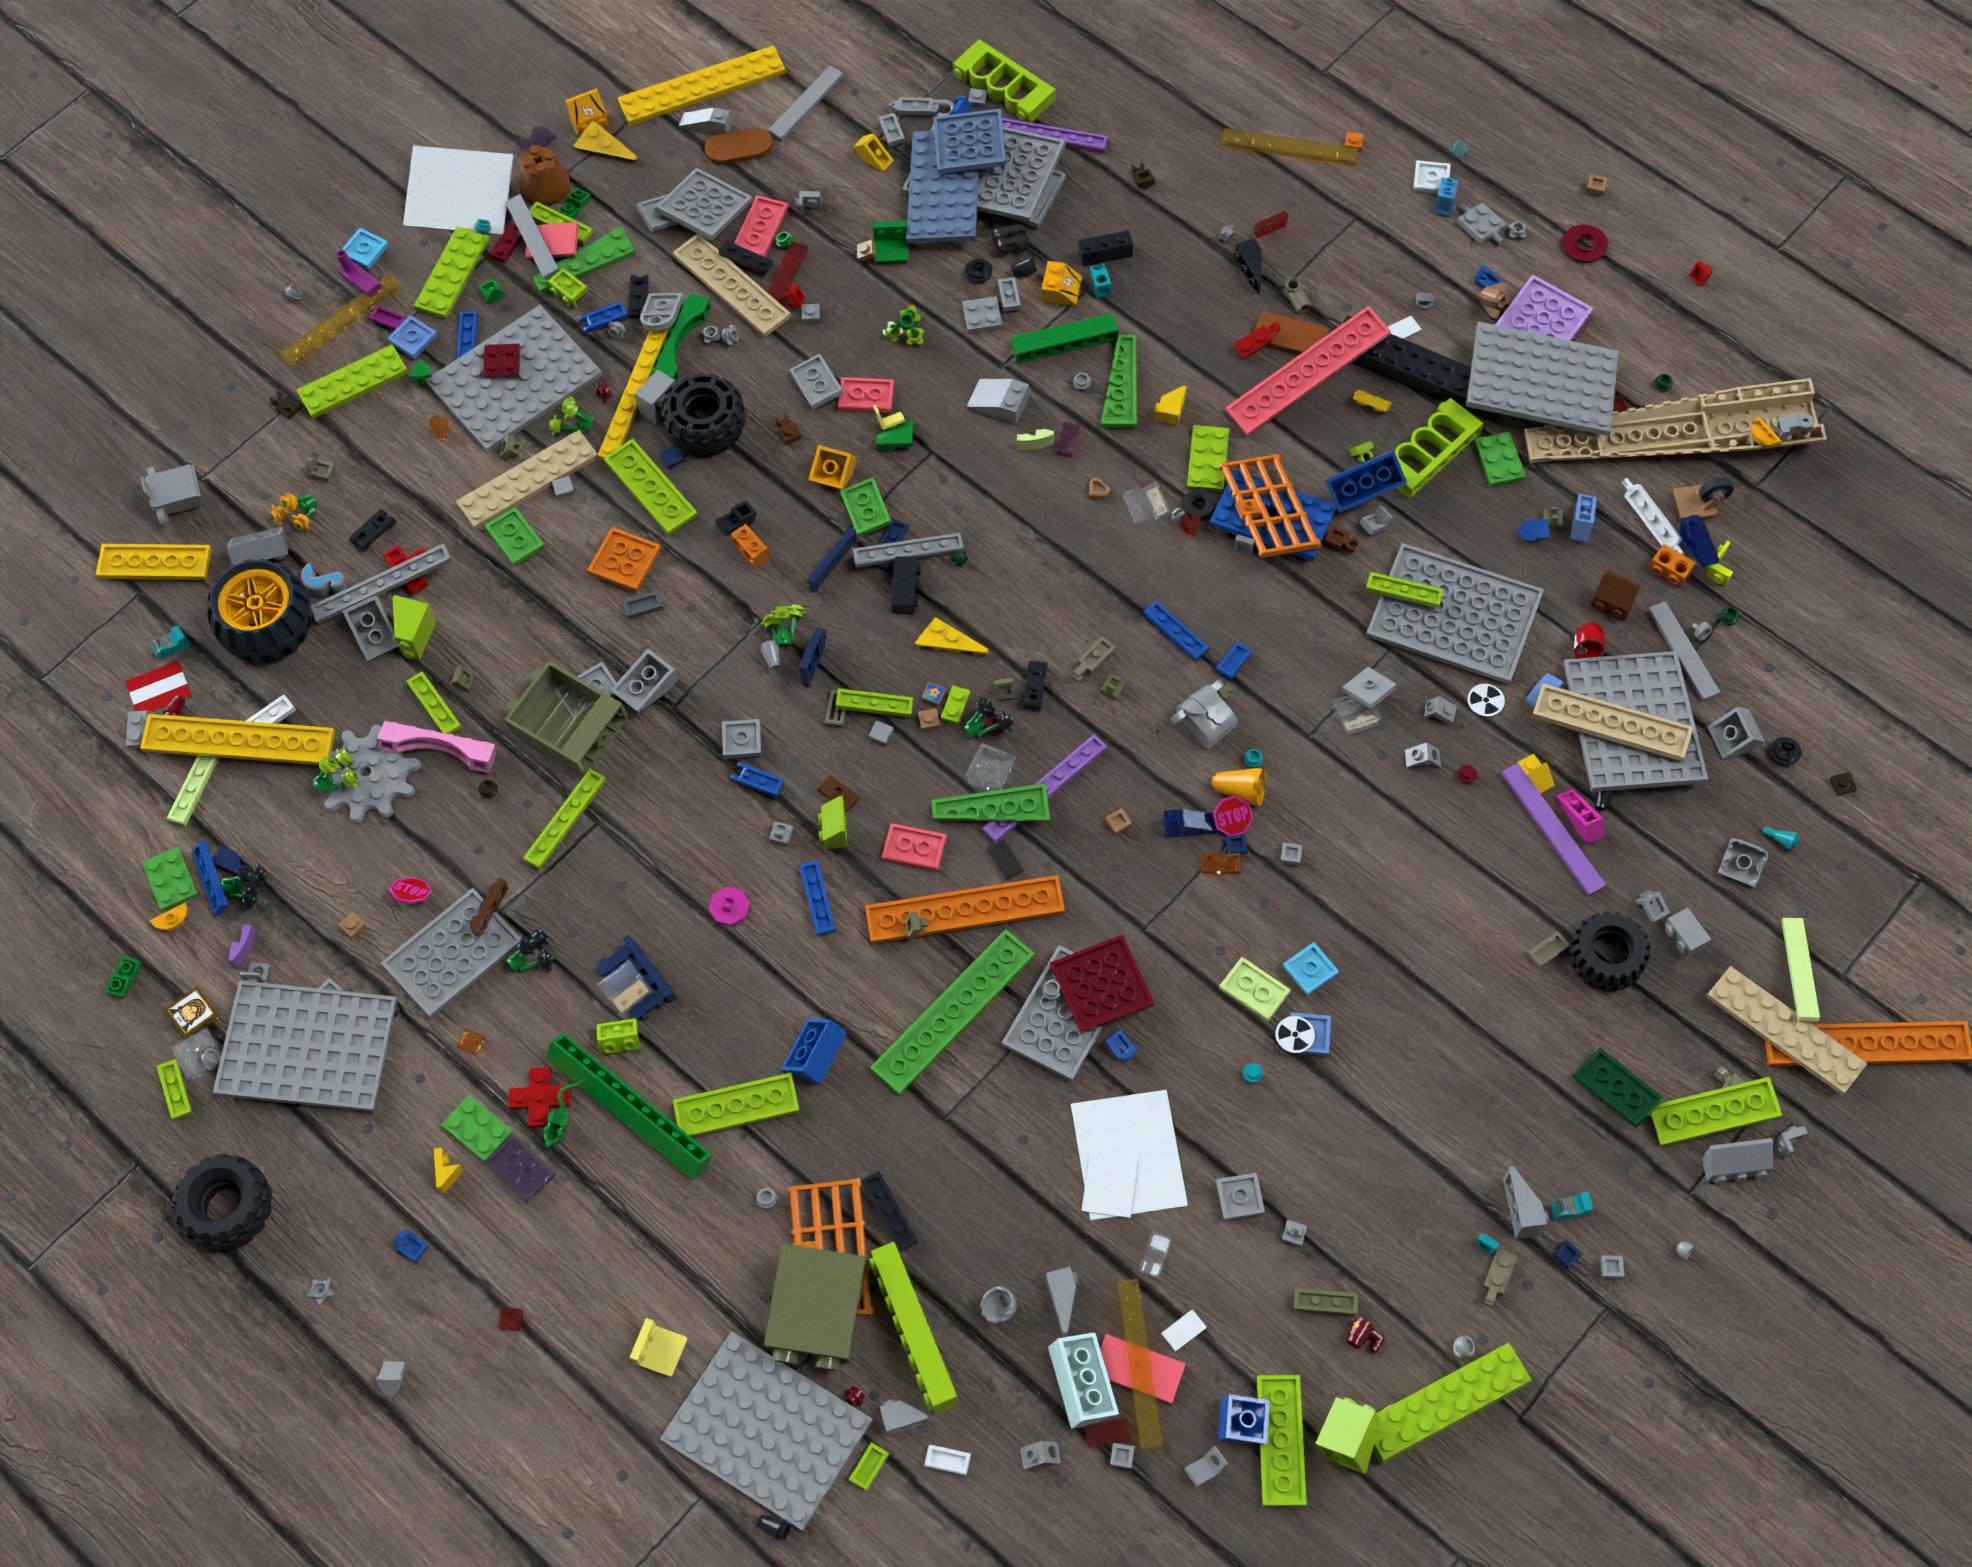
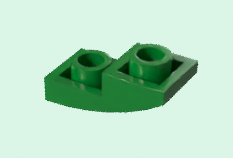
[556,187,591,219]
[105,956,143,998]

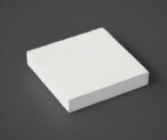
[1413,160,1451,194]

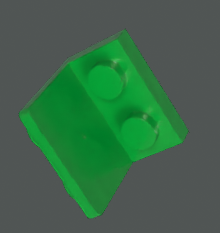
[872,221,909,263]

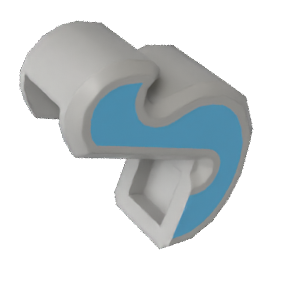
[301,562,348,597]

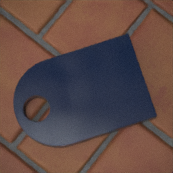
[799,627,827,687]

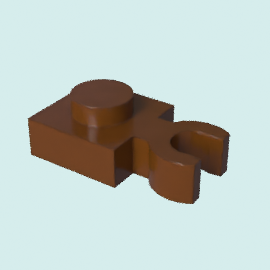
[775,413,801,445]
[1324,525,1359,553]

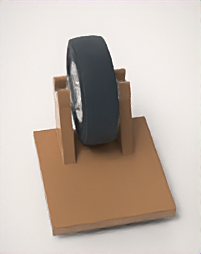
[1672,478,1734,521]

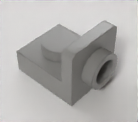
[796,191,822,215]
[1635,890,1670,922]

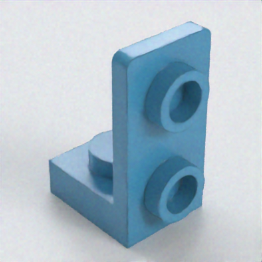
[1434,177,1458,216]

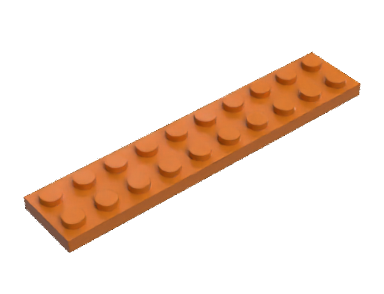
[865,875,1065,944]
[1764,1021,1972,1066]

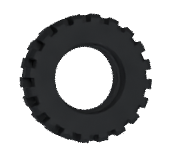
[1570,911,1651,991]

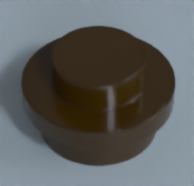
[478,779,498,798]

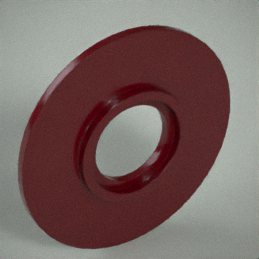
[1562,224,1608,262]

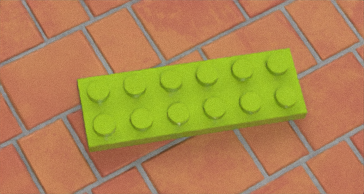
[414,226,490,320]
[296,345,408,419]
[603,438,698,536]
[673,1073,800,1137]
[1650,1077,1783,1147]
[1257,1375,1307,1507]

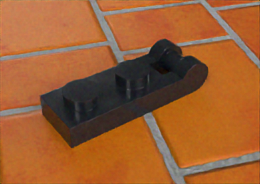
[628,275,649,319]
[1022,661,1048,710]

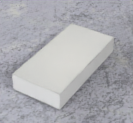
[924,1445,971,1476]

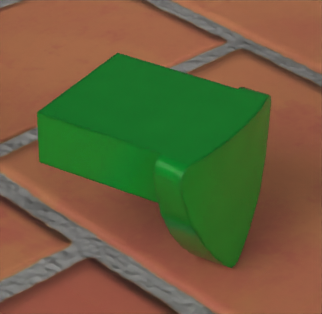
[478,278,506,305]
[410,360,432,389]

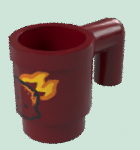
[1345,1317,1385,1353]

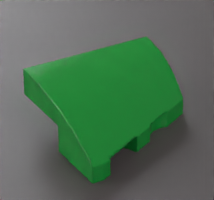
[876,420,913,452]

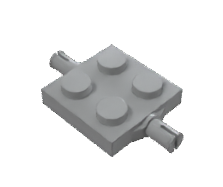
[1457,203,1506,245]

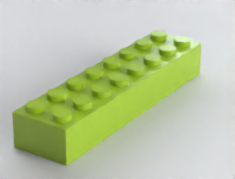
[869,1242,958,1416]
[1372,1343,1532,1465]

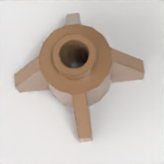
[1479,282,1512,319]

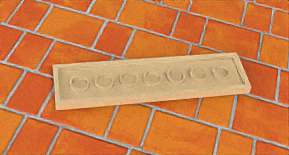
[672,233,791,337]
[456,430,598,530]
[1532,684,1693,762]
[1706,966,1867,1096]

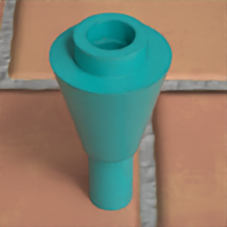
[1762,826,1800,851]

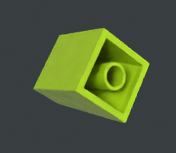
[393,595,436,659]
[1315,1397,1380,1474]

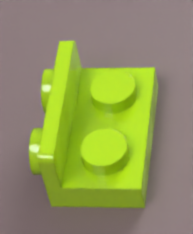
[548,268,588,309]
[597,1018,640,1055]

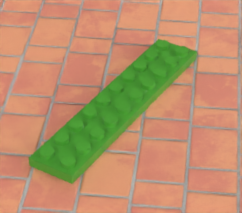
[870,929,1035,1096]

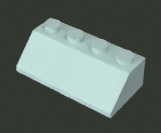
[1048,1333,1119,1429]

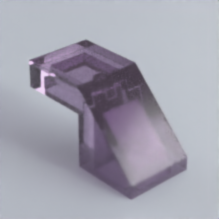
[516,126,556,151]

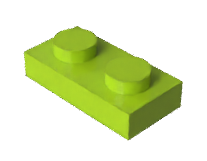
[941,686,971,726]

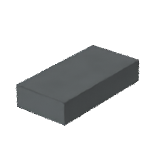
[622,591,663,619]

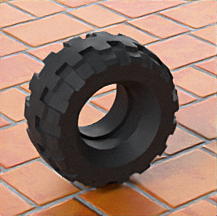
[662,373,746,456]
[172,1153,273,1251]

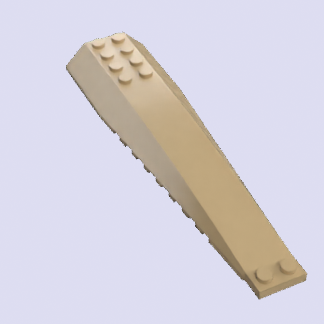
[1524,378,1827,463]

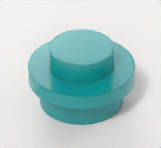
[474,219,492,234]
[1244,749,1263,768]
[1243,1063,1263,1083]

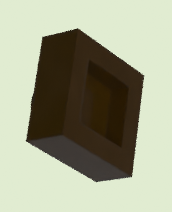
[1830,772,1857,796]

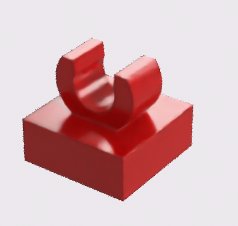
[1689,261,1713,287]
[783,284,806,309]

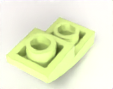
[1017,429,1054,451]

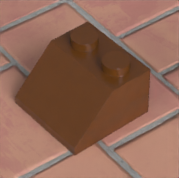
[1591,570,1641,621]

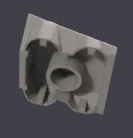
[1718,838,1769,888]

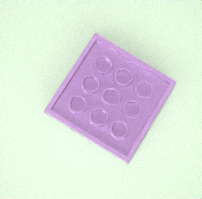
[1495,275,1593,341]

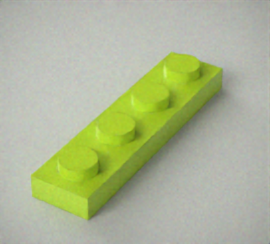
[529,201,593,245]
[1366,572,1444,609]
[406,672,462,734]
[836,688,913,718]

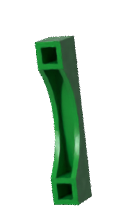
[650,293,712,383]

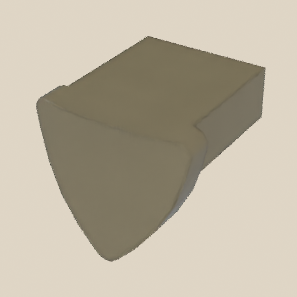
[306,457,336,482]

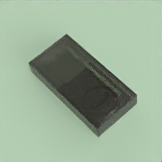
[987,839,1024,880]

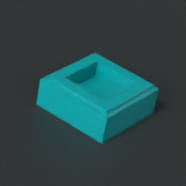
[1475,1232,1500,1255]

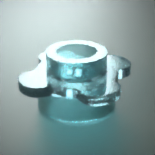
[1449,140,1469,158]

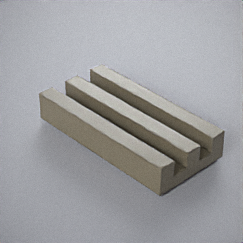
[824,690,847,728]

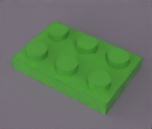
[1474,432,1526,487]
[840,477,892,538]
[484,507,545,567]
[142,847,199,913]
[441,1095,514,1163]

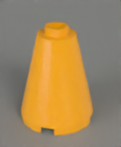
[1211,768,1266,806]

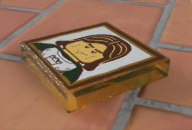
[164,986,220,1040]

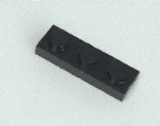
[719,240,773,275]

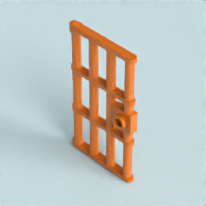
[1219,454,1322,558]
[788,1178,874,1316]

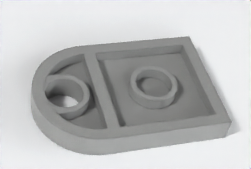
[640,293,684,331]

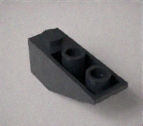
[1233,238,1262,294]

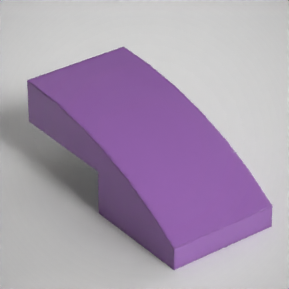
[228,925,256,968]

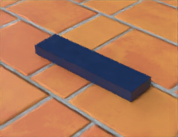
[808,527,857,592]

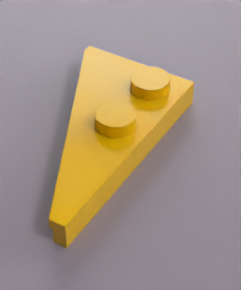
[573,120,639,160]
[915,617,989,655]

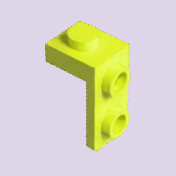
[1706,540,1733,586]

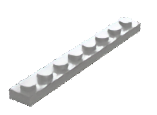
[311,543,452,624]

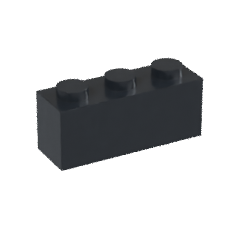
[1078,230,1133,267]
[891,556,921,614]

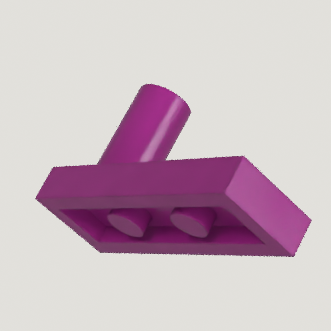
[336,249,382,297]

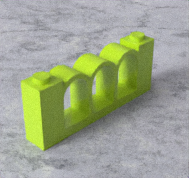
[953,39,1056,123]
[1395,398,1483,499]

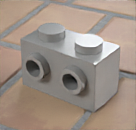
[1664,908,1711,958]

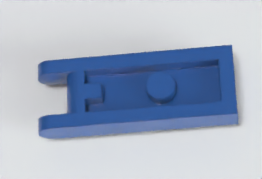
[578,301,628,333]
[730,762,785,798]

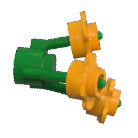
[270,493,317,532]

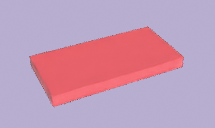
[734,195,789,257]
[1100,1334,1186,1405]

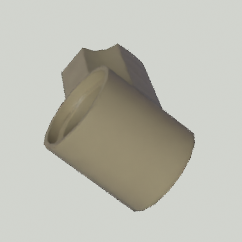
[1283,277,1311,314]

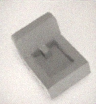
[1359,505,1392,535]
[1424,696,1457,724]
[1777,1126,1808,1158]

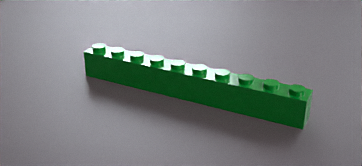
[546,1033,713,1180]

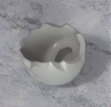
[980,1286,1017,1324]

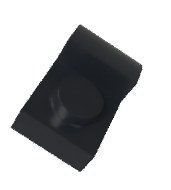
[715,500,757,536]

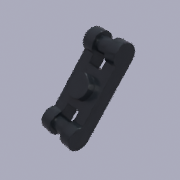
[349,509,396,552]

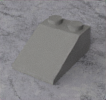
[966,379,1029,424]
[342,595,399,661]
[611,649,680,713]
[1503,1166,1549,1239]

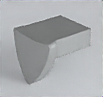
[376,1361,406,1398]

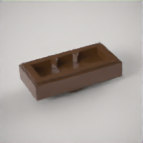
[818,775,859,813]

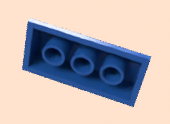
[1325,450,1407,513]

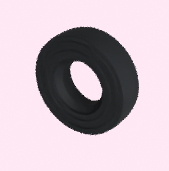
[1182,489,1215,521]

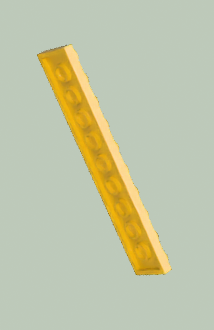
[617,45,786,126]
[140,714,335,765]

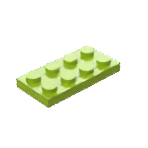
[1187,425,1229,493]

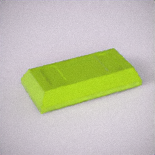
[849,1442,889,1491]

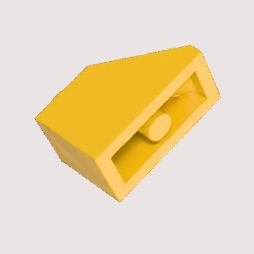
[853,134,894,172]
[1154,386,1187,426]

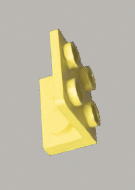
[630,1318,688,1377]

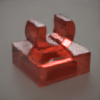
[1180,513,1201,538]

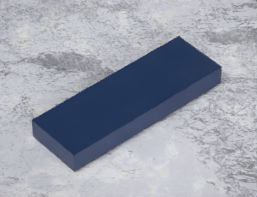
[871,519,909,571]

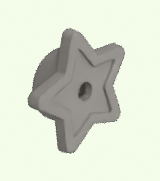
[307,1279,334,1305]

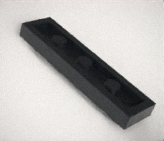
[861,1171,918,1253]

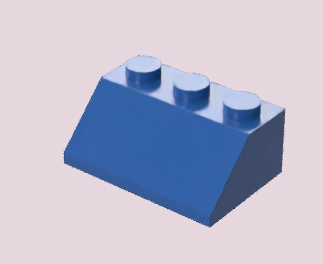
[780,1019,847,1084]

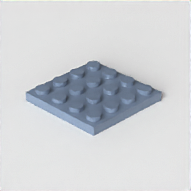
[933,109,1006,174]

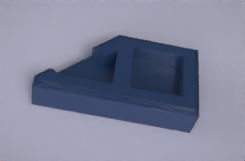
[212,846,242,875]

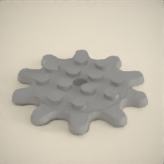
[313,725,421,824]

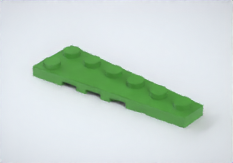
[533,226,636,294]
[1101,335,1137,428]
[931,783,1051,822]

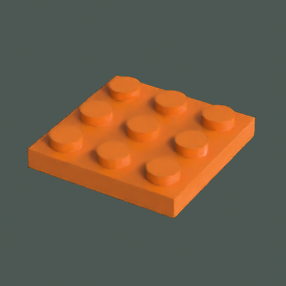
[587,527,662,592]

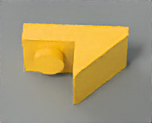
[1518,754,1555,794]
[434,1147,463,1194]

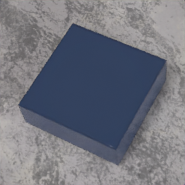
[659,445,684,469]
[1225,834,1248,857]
[1552,1240,1583,1270]

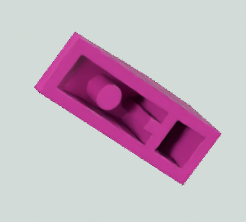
[1556,789,1605,843]

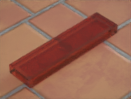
[767,242,808,303]

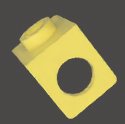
[873,405,905,430]

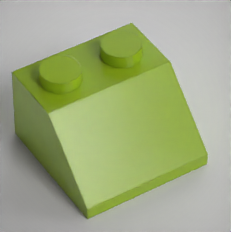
[818,796,847,849]

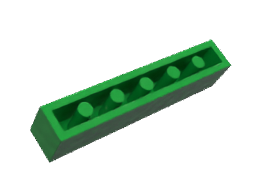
[1011,313,1119,364]

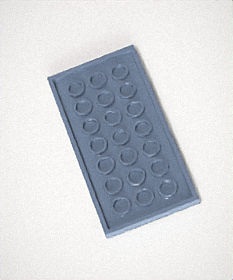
[906,131,979,243]

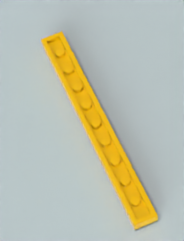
[597,326,672,460]

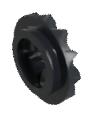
[965,259,993,284]
[1770,737,1802,766]

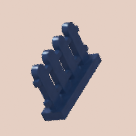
[597,934,678,1020]

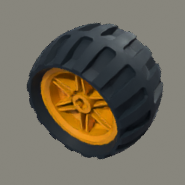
[207,559,312,664]

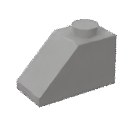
[880,1400,929,1436]

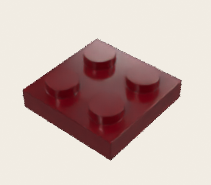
[483,343,521,378]

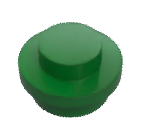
[776,231,793,248]

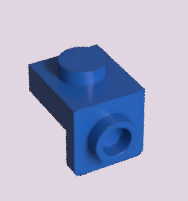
[1103,1029,1138,1061]

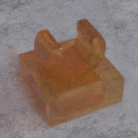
[430,415,451,441]

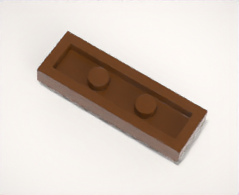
[470,878,509,937]

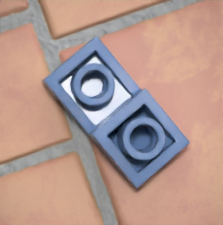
[1525,673,1563,707]

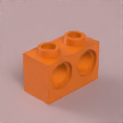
[731,524,770,569]
[1649,544,1696,587]

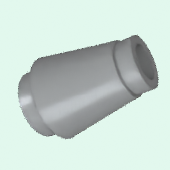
[761,640,781,670]

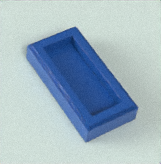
[1215,641,1252,680]

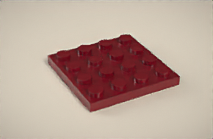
[1049,934,1154,1035]

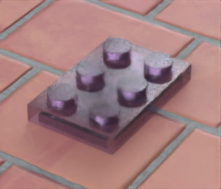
[484,1133,556,1204]

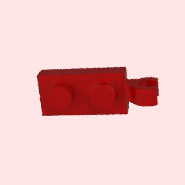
[1234,321,1281,360]

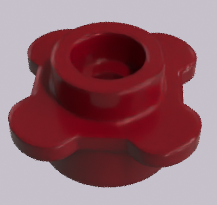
[596,382,612,403]

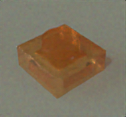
[457,1028,485,1055]

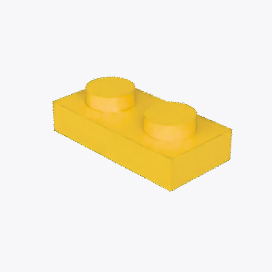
[1353,390,1392,413]

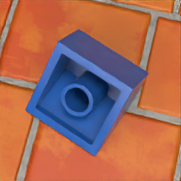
[1218,1394,1270,1444]

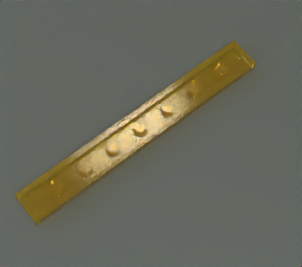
[1221,128,1359,166]
[279,274,401,368]
[1117,1279,1163,1451]

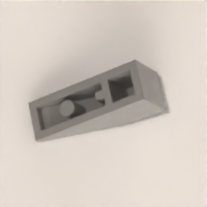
[679,108,732,135]
[1046,1267,1079,1338]

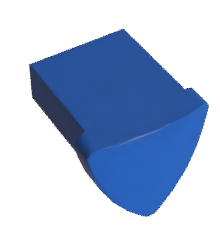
[951,96,972,115]
[1474,265,1503,289]
[1517,519,1550,541]
[394,1230,429,1263]

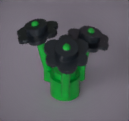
[221,864,267,910]

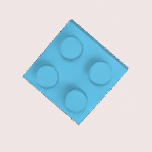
[341,228,389,270]
[1282,942,1339,996]

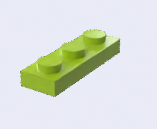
[156,1059,193,1121]

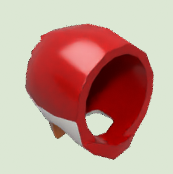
[1572,622,1607,659]

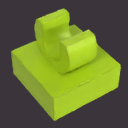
[1349,441,1374,463]

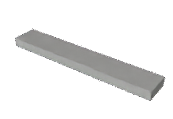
[768,66,844,141]
[505,194,559,280]
[852,533,964,568]
[1648,601,1720,702]

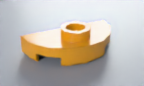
[1751,416,1782,447]
[150,903,189,932]

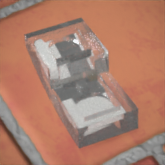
[1139,1232,1172,1278]

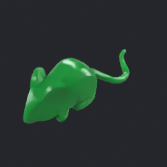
[543,1079,583,1147]

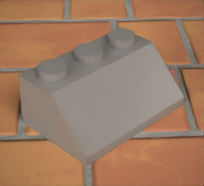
[227,526,289,565]
[1702,1138,1773,1184]

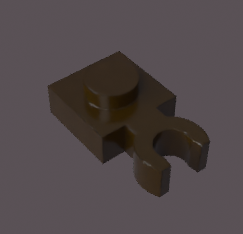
[1132,162,1155,188]
[269,391,302,420]

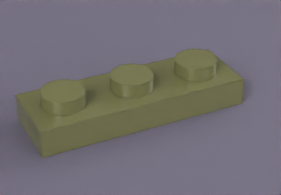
[1293,1288,1358,1316]

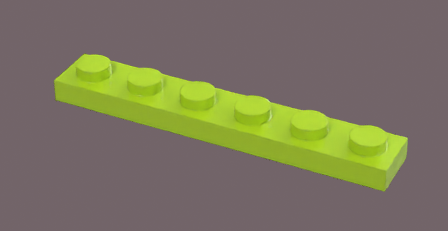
[523,769,607,870]

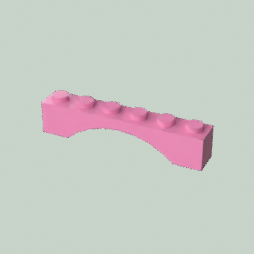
[377,721,496,773]

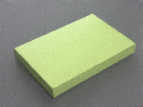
[1219,957,1291,1022]

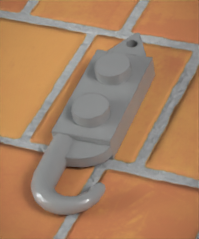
[888,97,955,116]

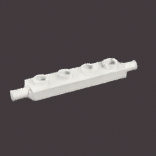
[1622,478,1684,555]

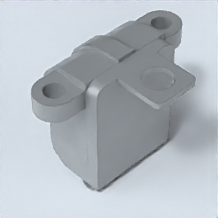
[140,464,202,525]
[1169,679,1238,750]

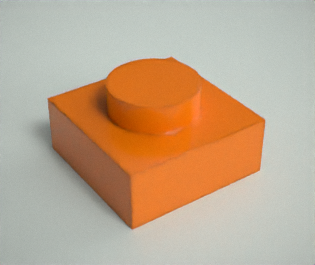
[1344,132,1364,152]

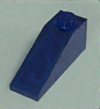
[1679,515,1720,567]
[1163,809,1223,838]

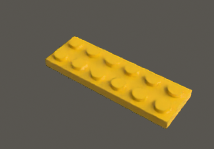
[96,544,212,580]

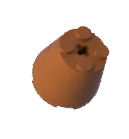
[519,145,571,206]

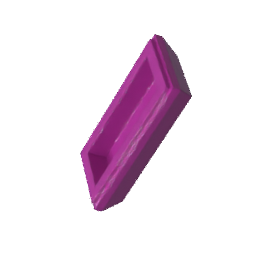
[368,305,407,330]

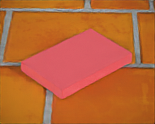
[525,222,579,260]
[838,377,894,413]
[881,823,947,871]

